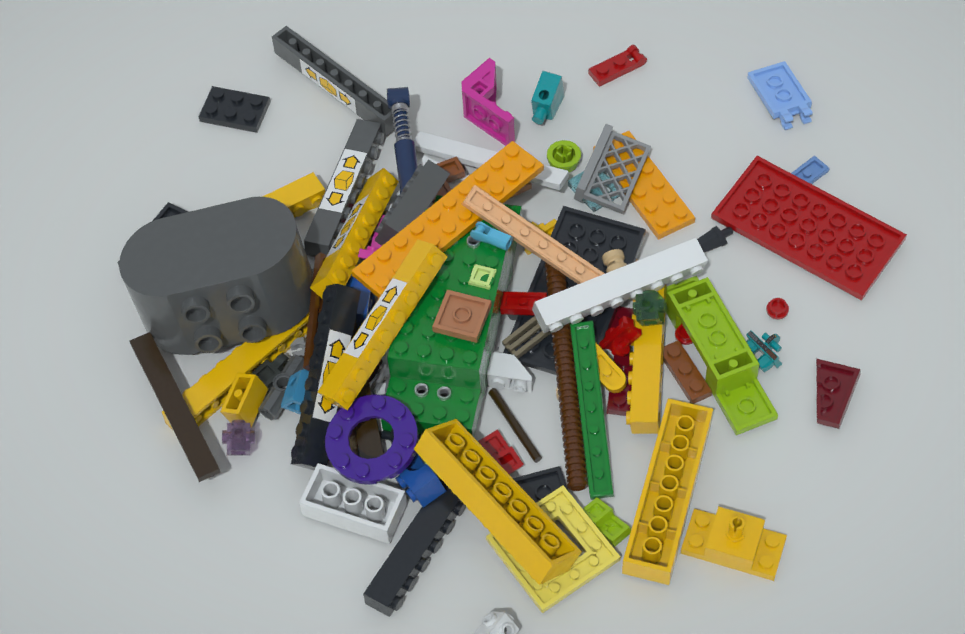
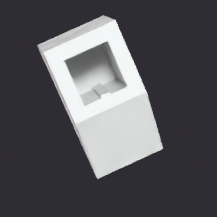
[487,352,533,393]

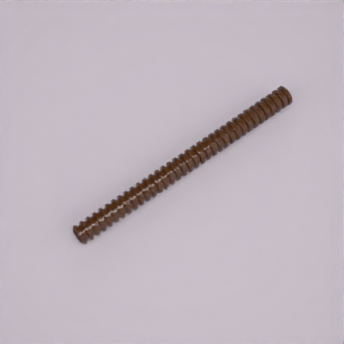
[545,263,588,491]

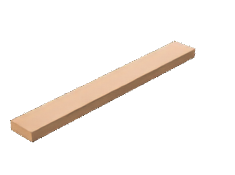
[461,185,605,284]

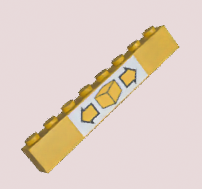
[310,168,399,298]
[318,240,447,411]

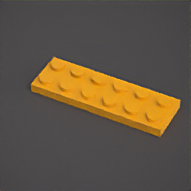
[593,131,695,240]

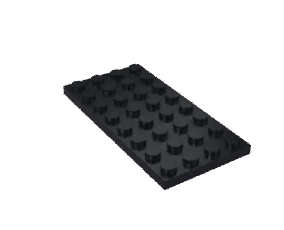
[503,206,646,381]

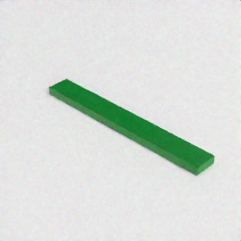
[570,321,614,500]

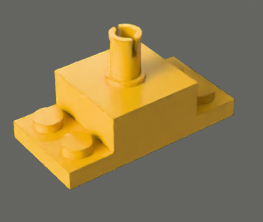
[680,506,787,581]

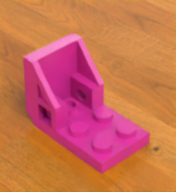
[461,58,515,146]

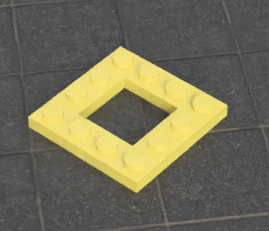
[486,485,621,613]

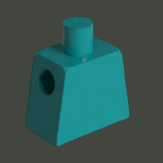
[531,71,564,124]

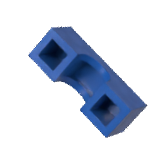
[395,452,446,508]

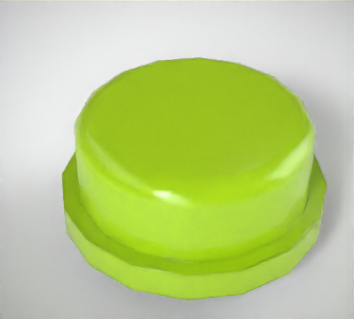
[547,140,581,173]

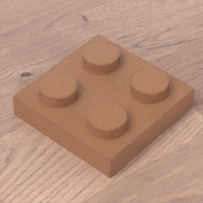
[432,290,491,343]

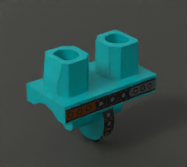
[746,330,782,372]

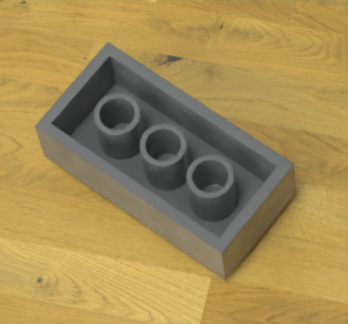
[374,159,450,246]

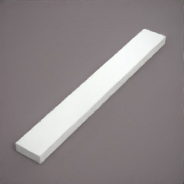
[413,131,569,190]

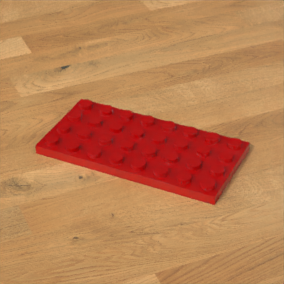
[711,156,907,300]

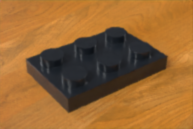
[198,86,270,133]

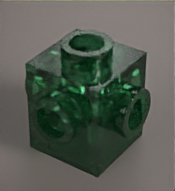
[633,290,667,326]

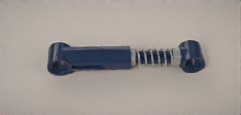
[387,87,418,194]

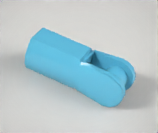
[470,221,513,251]

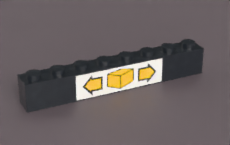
[291,284,361,470]

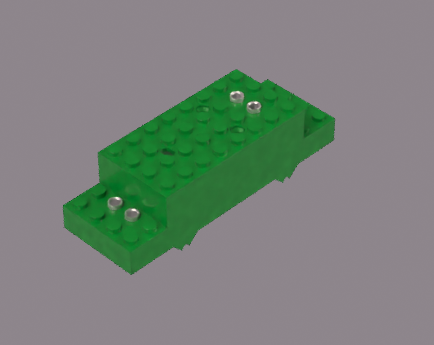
[381,195,522,437]

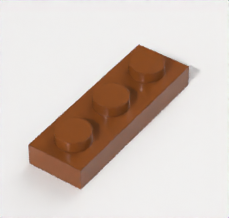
[663,340,712,404]

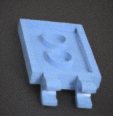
[747,61,813,130]

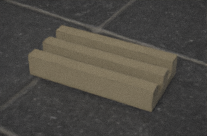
[502,316,551,359]

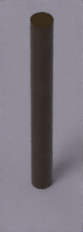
[488,388,542,463]

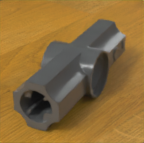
[258,355,304,420]

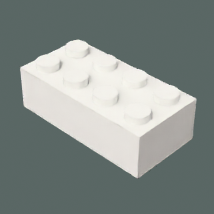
[299,463,407,544]

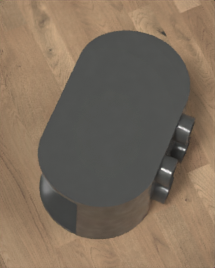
[119,196,313,355]

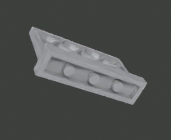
[574,124,651,214]

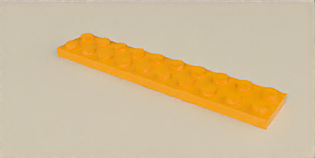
[351,141,544,298]

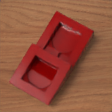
[478,429,524,475]

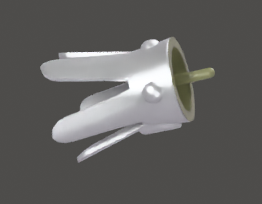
[370,364,390,396]

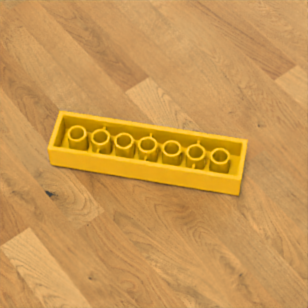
[622,398,713,585]
[414,419,582,585]

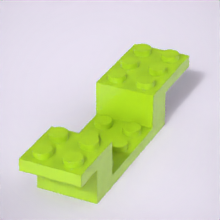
[666,276,778,435]

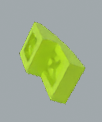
[583,497,631,547]

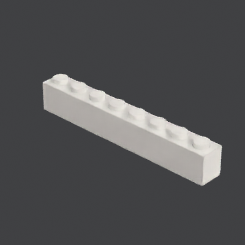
[532,238,708,333]

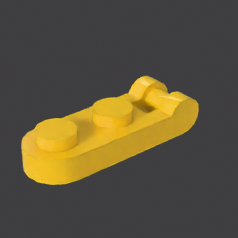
[596,343,627,393]

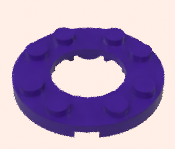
[325,395,419,485]

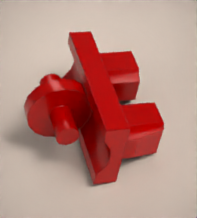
[599,316,642,357]

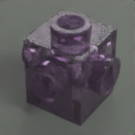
[222,420,255,456]

